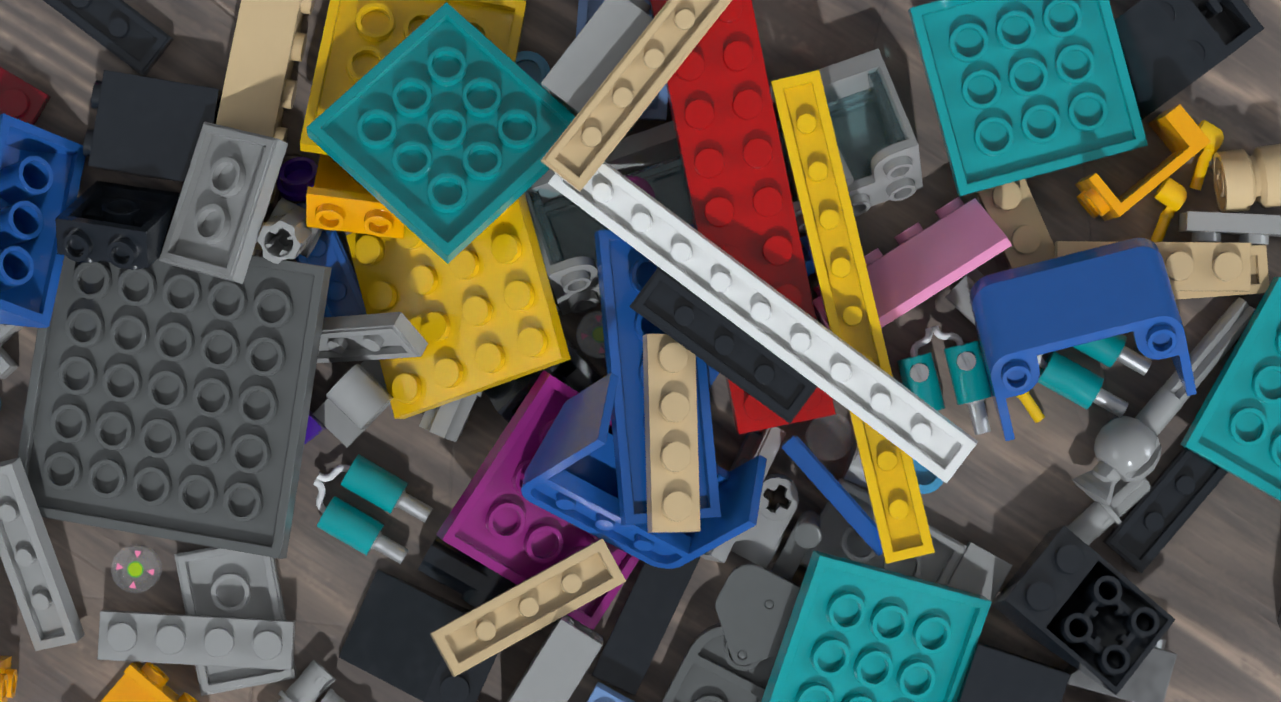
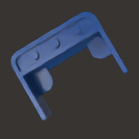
[969,238,1197,441]
[521,373,767,569]

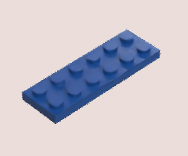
[594,224,721,526]

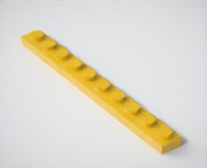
[771,70,935,564]

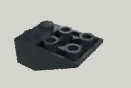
[1114,0,1264,120]
[991,526,1176,695]

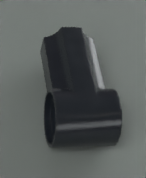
[418,536,516,608]

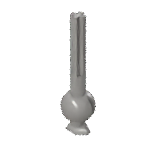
[1073,297,1256,506]

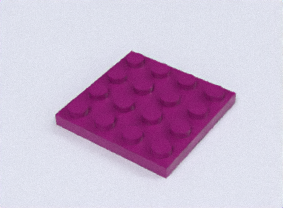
[436,370,639,630]

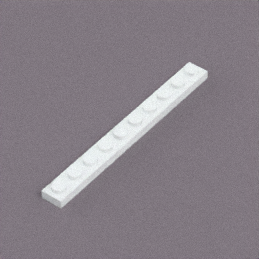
[548,161,978,484]

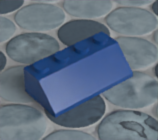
[0,113,86,328]

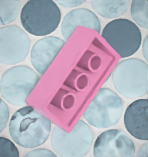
[813,197,1012,329]

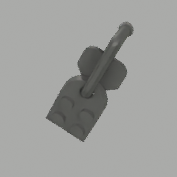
[661,510,823,702]

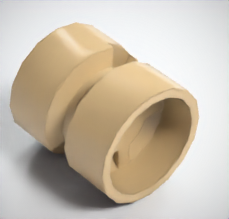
[1213,144,1281,213]

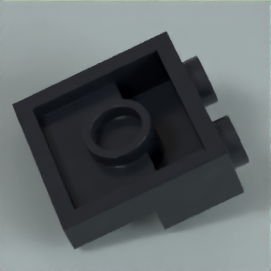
[55,181,180,270]

